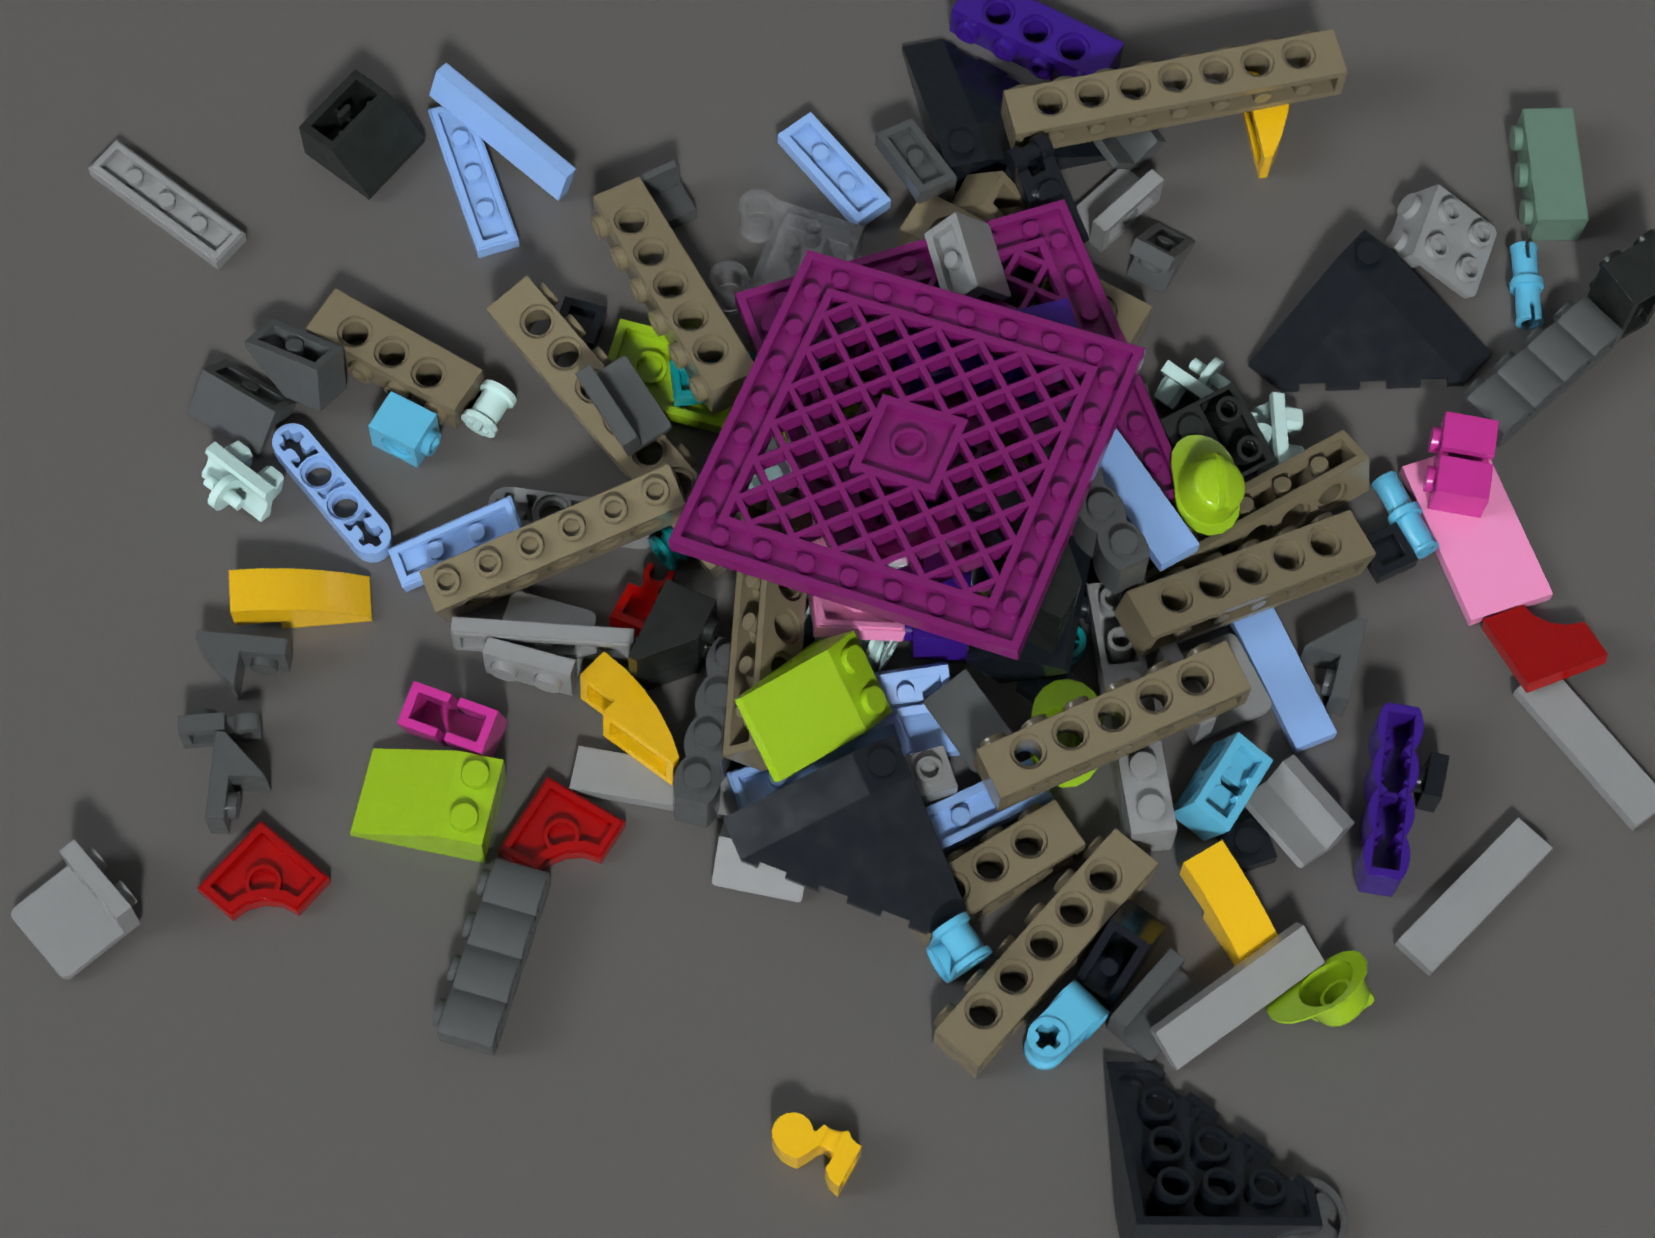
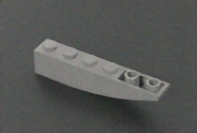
[1086,582,1177,852]

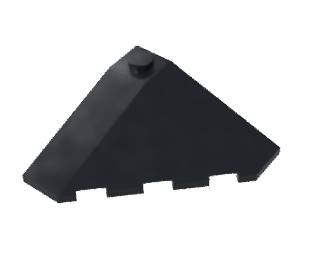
[902,39,1106,191]
[1248,229,1492,393]
[723,735,968,934]
[1104,1061,1323,1238]

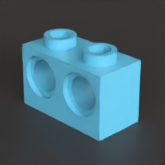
[1174,732,1273,841]

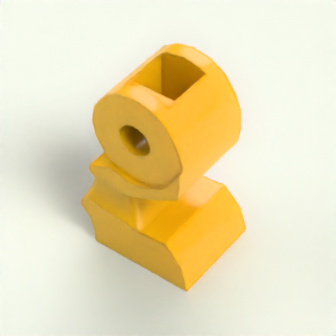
[772,1112,862,1197]

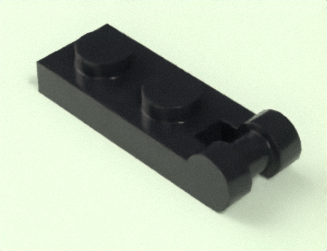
[1004,132,1090,243]

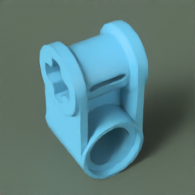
[926,911,993,983]
[1023,980,1110,1070]

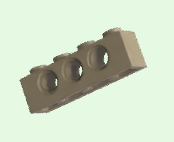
[306,288,484,429]
[907,799,1086,948]

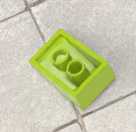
[734,630,892,783]
[350,748,507,863]

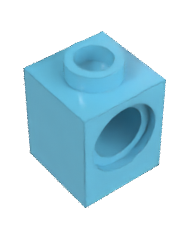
[368,391,442,468]

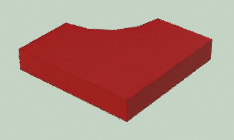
[1482,605,1608,693]
[498,777,626,872]
[197,820,331,921]

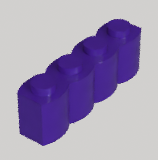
[1354,702,1424,897]

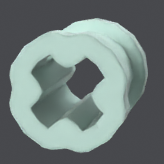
[461,379,517,438]

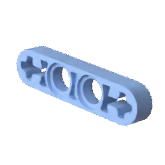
[272,423,393,563]

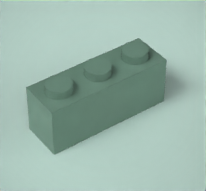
[1509,108,1589,241]

